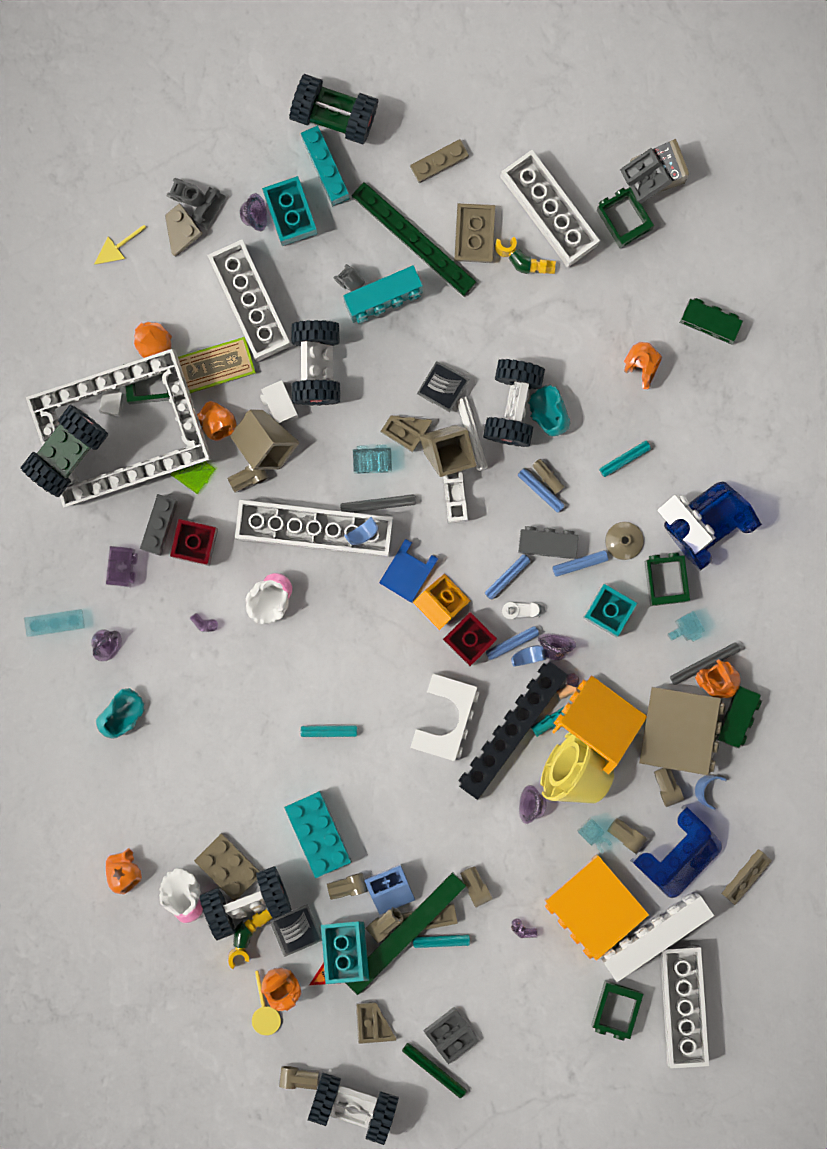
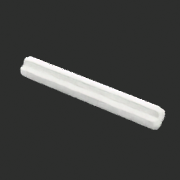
[456,397,488,471]

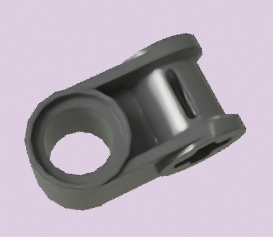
[166,178,205,207]
[333,264,365,292]

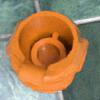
[134,322,172,358]
[624,342,662,390]
[695,659,741,698]
[261,968,301,1011]

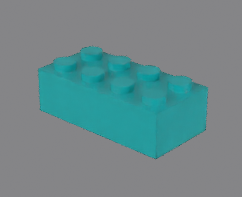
[343,265,423,324]
[284,791,352,879]

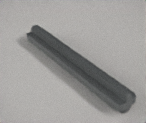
[340,494,416,513]
[670,642,740,685]

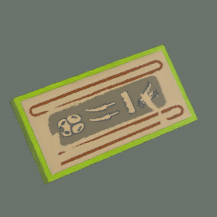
[178,337,256,394]

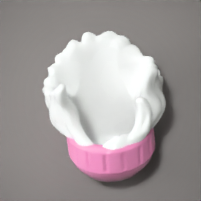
[245,573,292,624]
[159,868,203,923]

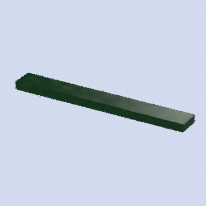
[351,182,476,297]
[345,872,467,996]

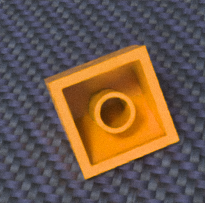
[413,573,470,630]

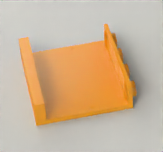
[552,675,647,774]
[544,854,649,961]

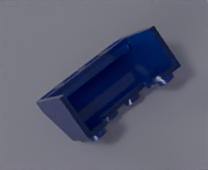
[664,482,762,571]
[630,805,722,898]

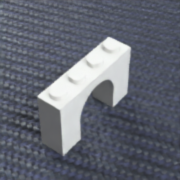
[410,674,479,761]

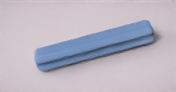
[518,468,564,512]
[552,550,608,577]
[485,554,530,599]
[486,626,539,660]

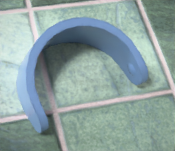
[344,516,378,545]
[511,645,546,667]
[695,775,727,810]

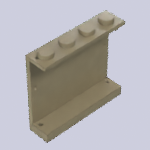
[639,687,725,776]

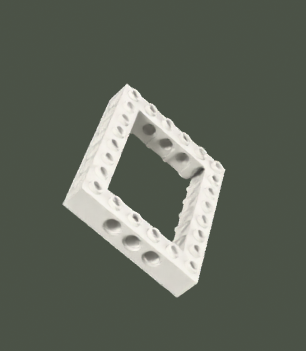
[26,349,212,508]

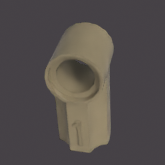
[227,465,269,493]
[654,768,684,807]
[607,818,648,855]
[460,866,493,908]
[327,873,368,900]
[365,907,404,943]
[279,1066,319,1090]

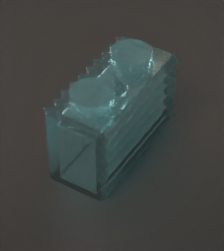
[353,445,392,474]

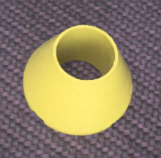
[540,732,614,804]

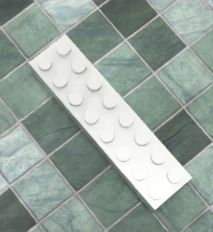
[235,500,393,557]

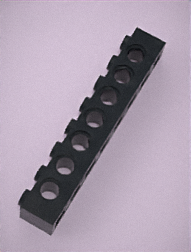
[458,661,568,800]

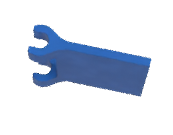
[379,539,438,603]

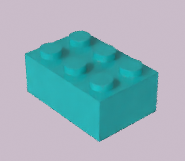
[262,176,318,246]
[321,921,369,984]

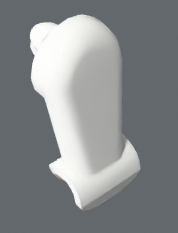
[502,602,541,619]

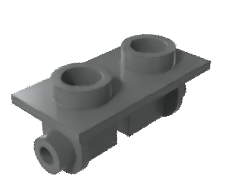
[191,187,226,228]

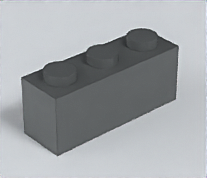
[140,494,178,556]
[518,526,579,559]

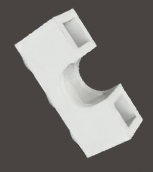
[443,471,468,524]
[658,494,716,554]

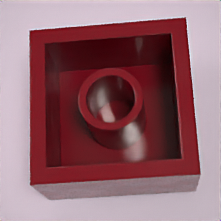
[170,519,218,566]
[443,612,497,667]

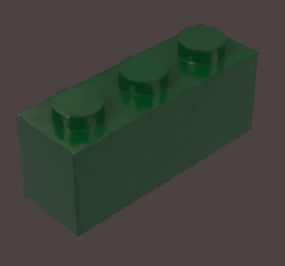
[679,298,743,345]
[716,686,762,748]

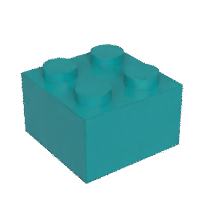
[583,584,637,637]

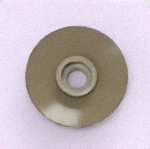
[605,522,644,560]

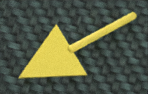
[94,225,146,265]

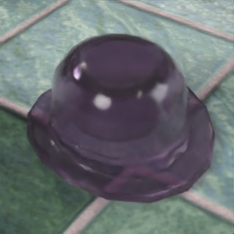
[239,193,267,232]
[91,629,122,661]
[538,634,576,661]
[519,785,547,824]

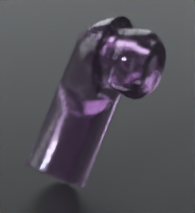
[190,613,218,632]
[511,919,537,938]

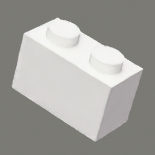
[260,380,298,425]

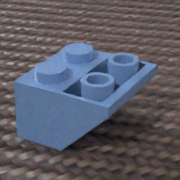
[364,864,415,915]

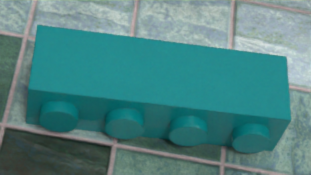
[301,125,350,207]

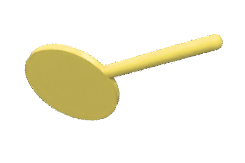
[252,970,281,1035]

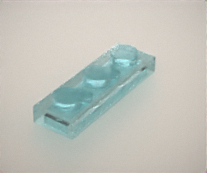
[24,609,85,637]

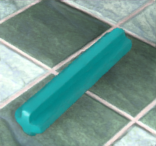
[599,441,651,477]
[300,725,357,737]
[413,935,470,948]

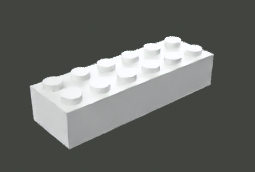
[501,150,600,268]
[207,240,291,362]
[601,893,714,982]
[660,945,709,1068]

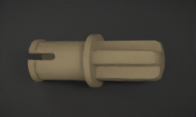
[532,459,564,494]

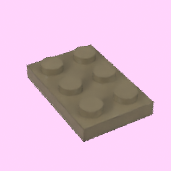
[454,203,495,263]
[194,833,260,901]

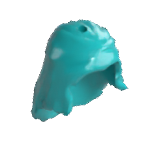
[528,385,570,437]
[96,688,144,739]

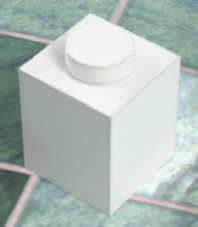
[99,388,124,417]

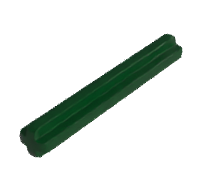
[402,1043,467,1098]

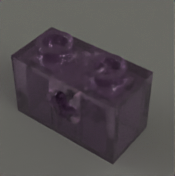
[106,546,138,588]

